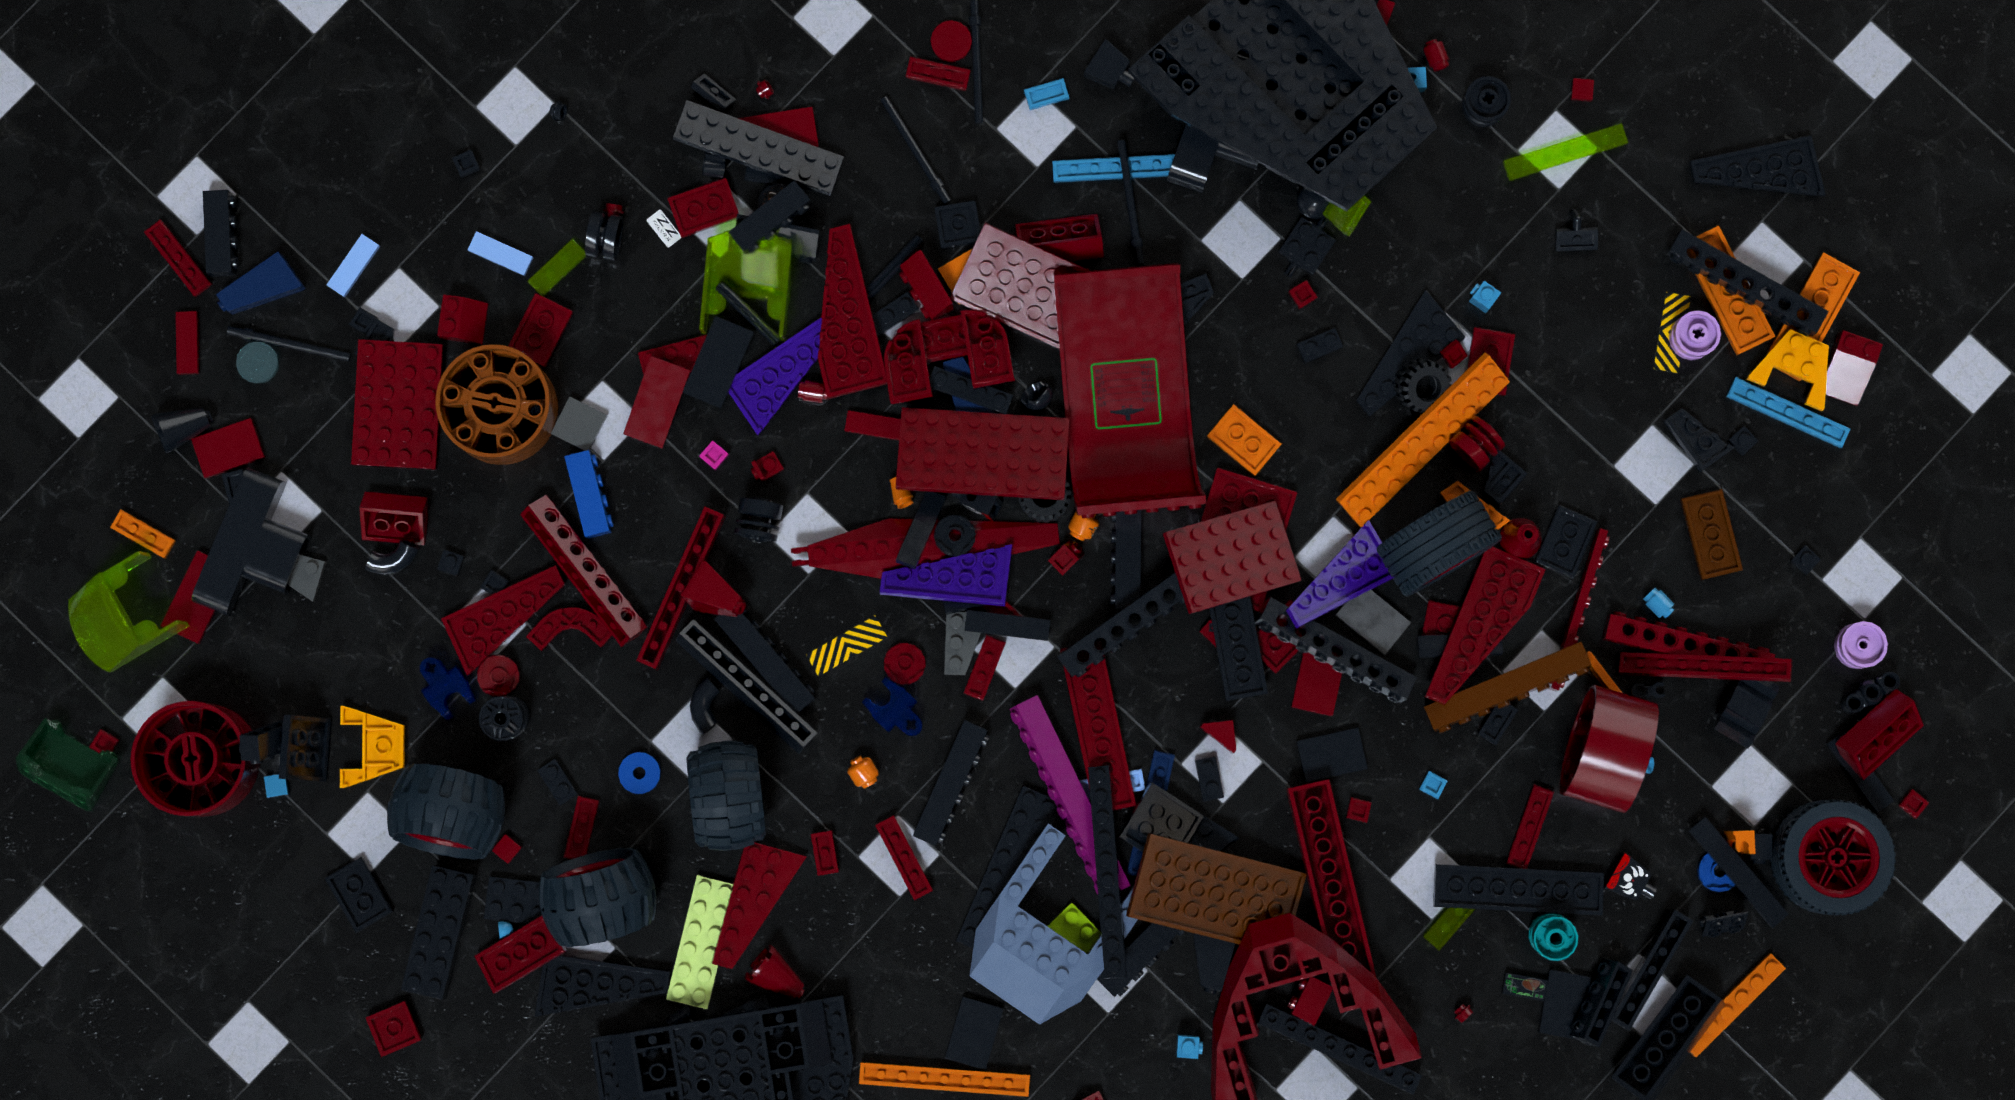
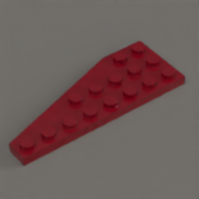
[818,224,887,399]
[1425,547,1546,705]

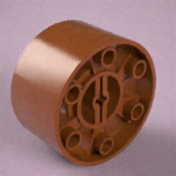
[436,345,558,465]

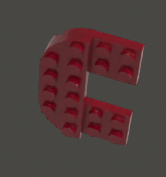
[884,310,1015,405]

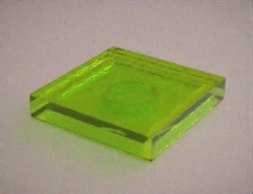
[1323,196,1371,237]

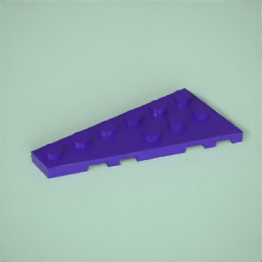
[729,318,822,436]
[1286,520,1394,629]
[880,544,1012,606]

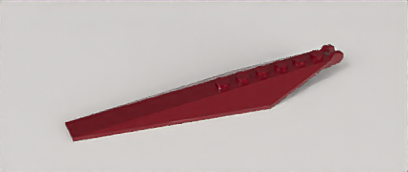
[791,518,1059,579]

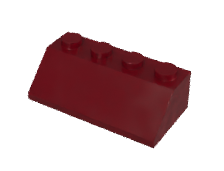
[1015,214,1104,263]
[1835,689,1924,780]

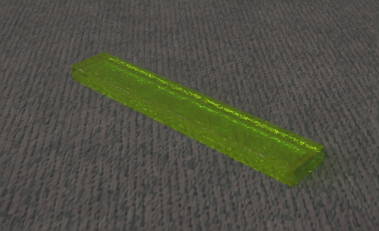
[1503,123,1628,181]

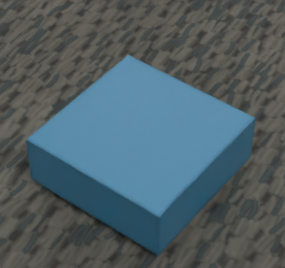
[1419,771,1447,799]
[264,774,289,798]

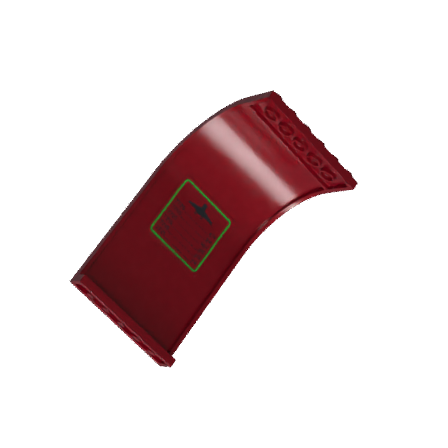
[1053,263,1206,518]

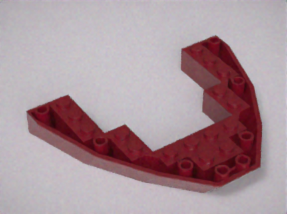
[1211,913,1422,1100]

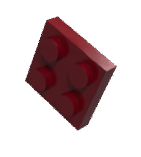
[366,1001,422,1057]

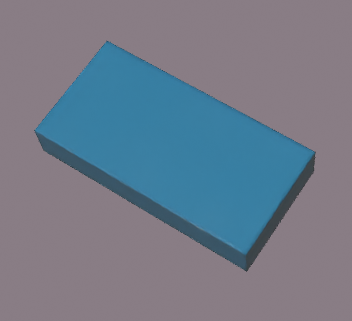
[1024,78,1069,111]

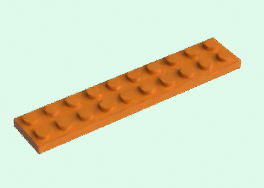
[1336,353,1510,528]

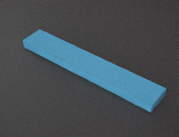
[1052,154,1175,183]
[1726,377,1850,448]

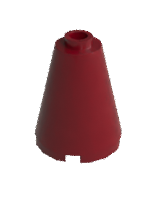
[1500,518,1542,559]
[745,945,805,1001]

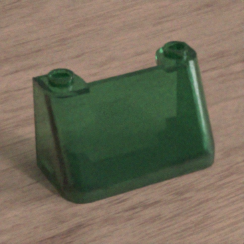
[15,718,118,811]

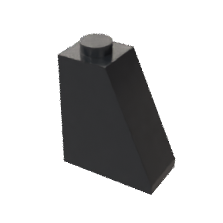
[1192,933,1235,994]

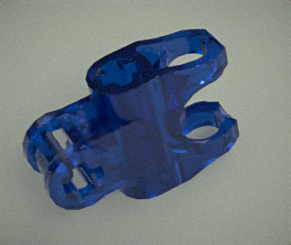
[420,658,477,720]
[862,677,923,736]

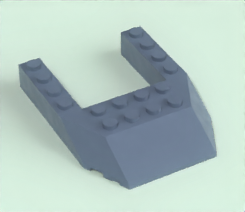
[970,824,1138,1025]

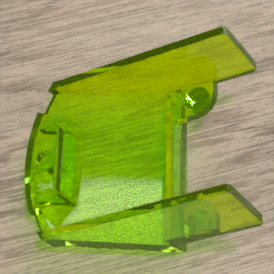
[699,230,792,341]
[68,551,189,672]

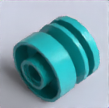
[1528,913,1578,961]

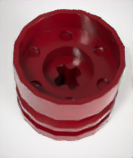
[1449,416,1505,472]

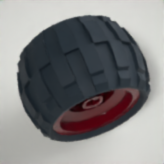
[686,741,766,851]

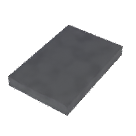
[1335,590,1411,655]

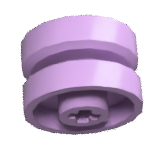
[1669,310,1721,360]
[1834,621,1888,669]

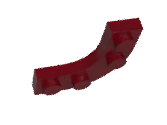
[526,608,612,651]

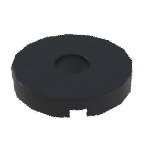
[934,515,976,557]

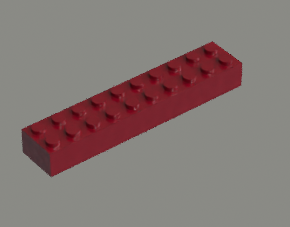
[1286,779,1376,977]

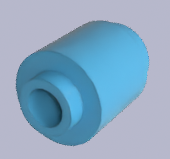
[1644,588,1674,619]

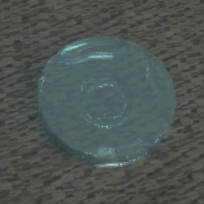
[236,342,279,383]

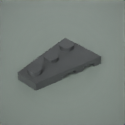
[287,555,326,602]
[944,612,981,675]

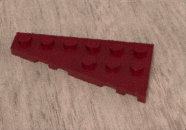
[441,565,565,676]
[711,842,807,969]

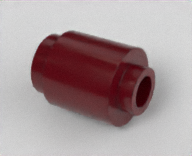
[1423,39,1449,72]
[798,380,828,403]

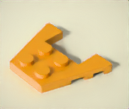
[1746,329,1829,411]
[340,706,405,788]

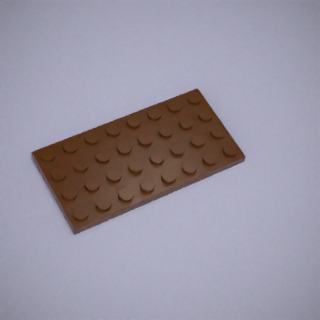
[1126,833,1307,944]

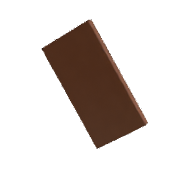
[1680,489,1743,580]

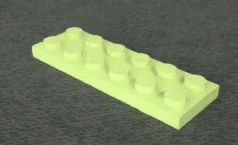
[666,875,733,1009]

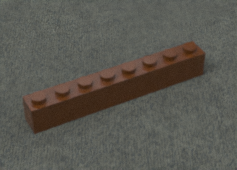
[1424,641,1592,733]

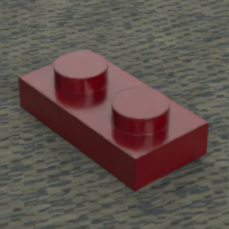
[811,830,839,876]

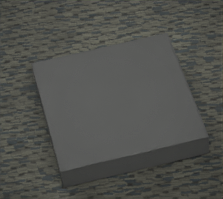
[551,397,607,451]

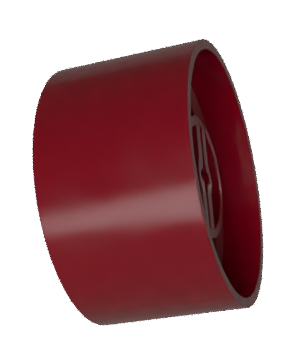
[1559,685,1659,813]
[131,701,260,817]

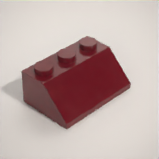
[899,250,953,320]
[359,492,428,545]

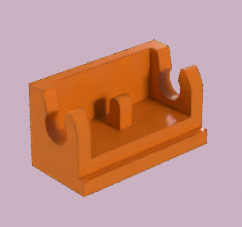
[1724,830,1756,854]

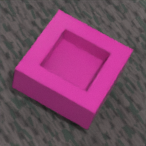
[699,440,729,470]

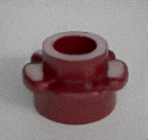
[756,80,774,99]
[603,203,624,217]
[1454,1004,1473,1023]

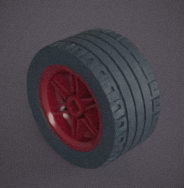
[1377,491,1502,597]
[1769,800,1896,915]

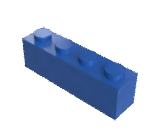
[564,450,614,539]

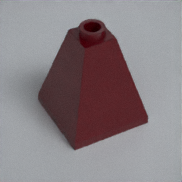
[681,560,746,617]

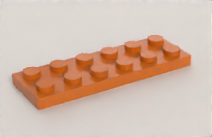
[1687,226,1776,355]
[1766,252,1860,381]

